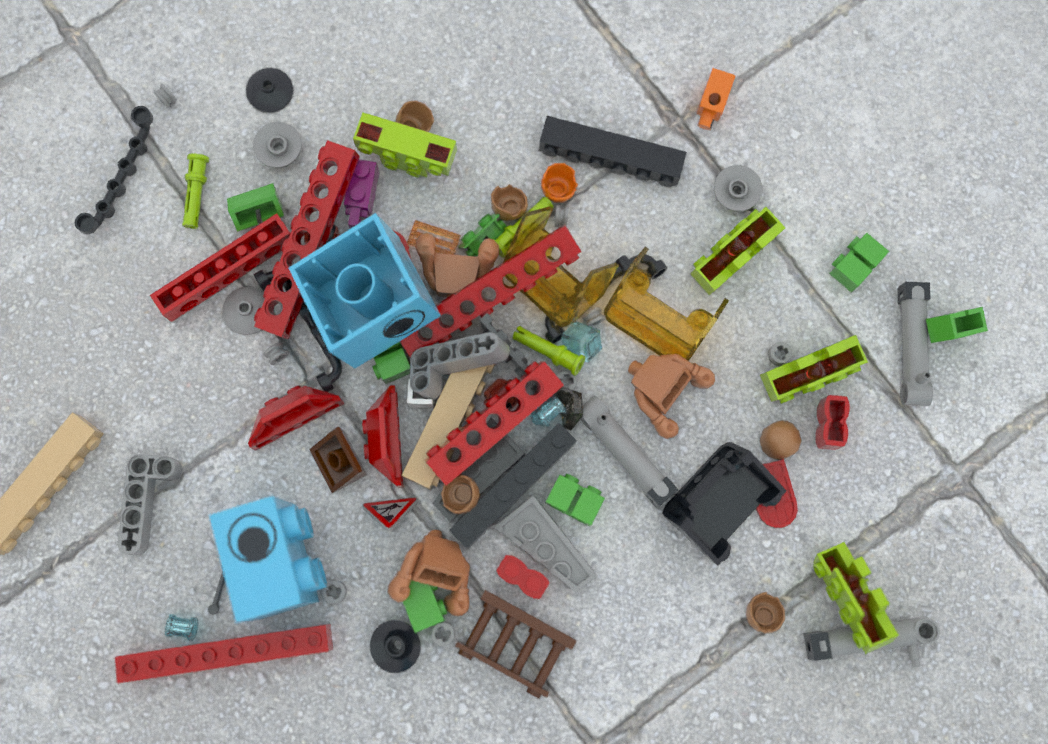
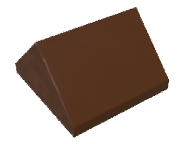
[309,427,367,493]

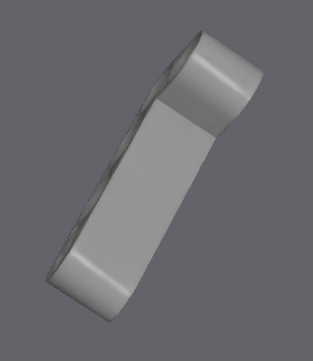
[410,332,510,400]
[118,454,182,556]

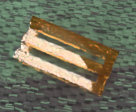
[407,220,461,255]

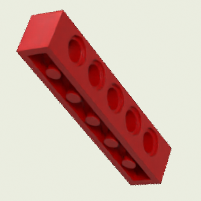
[150,214,290,322]
[425,361,564,486]

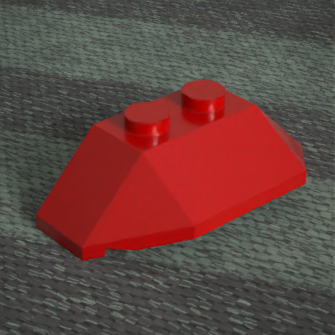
[248,385,344,451]
[362,385,404,488]

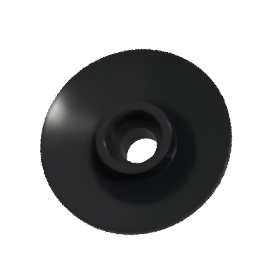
[246,68,294,113]
[370,620,421,673]

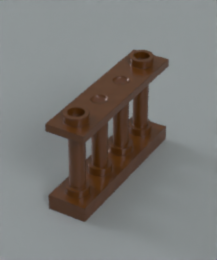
[455,590,577,699]

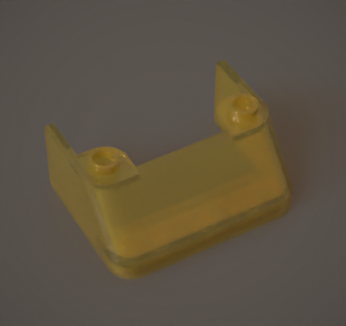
[503,206,619,327]
[604,246,729,361]

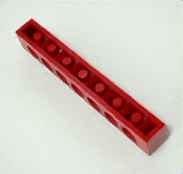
[254,140,360,340]
[400,224,582,358]
[115,624,333,684]

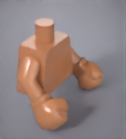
[415,233,499,298]
[628,354,715,439]
[387,530,470,616]

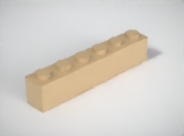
[402,364,496,490]
[0,412,104,555]

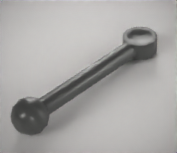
[208,565,225,615]

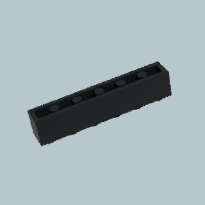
[539,116,687,187]
[449,423,577,549]

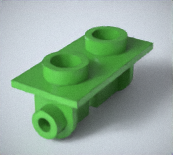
[458,214,506,257]

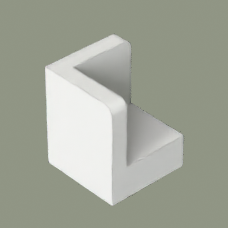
[407,379,436,409]

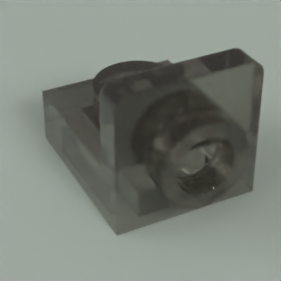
[549,387,583,430]

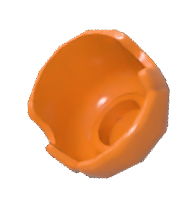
[541,163,578,203]

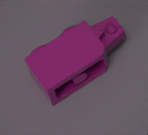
[343,160,380,229]

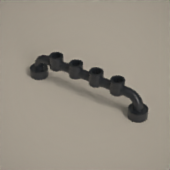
[75,106,153,235]
[545,254,668,344]
[253,270,342,392]

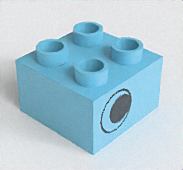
[289,213,441,368]
[209,496,327,623]

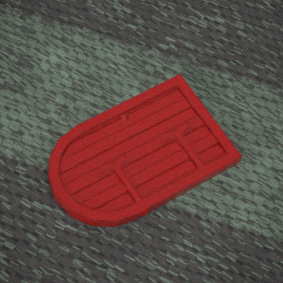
[756,459,798,528]

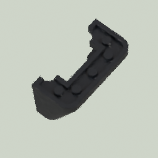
[662,442,787,566]

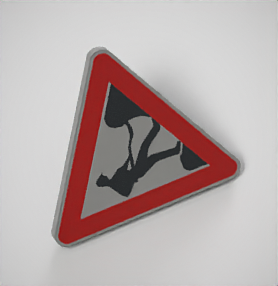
[362,497,418,531]

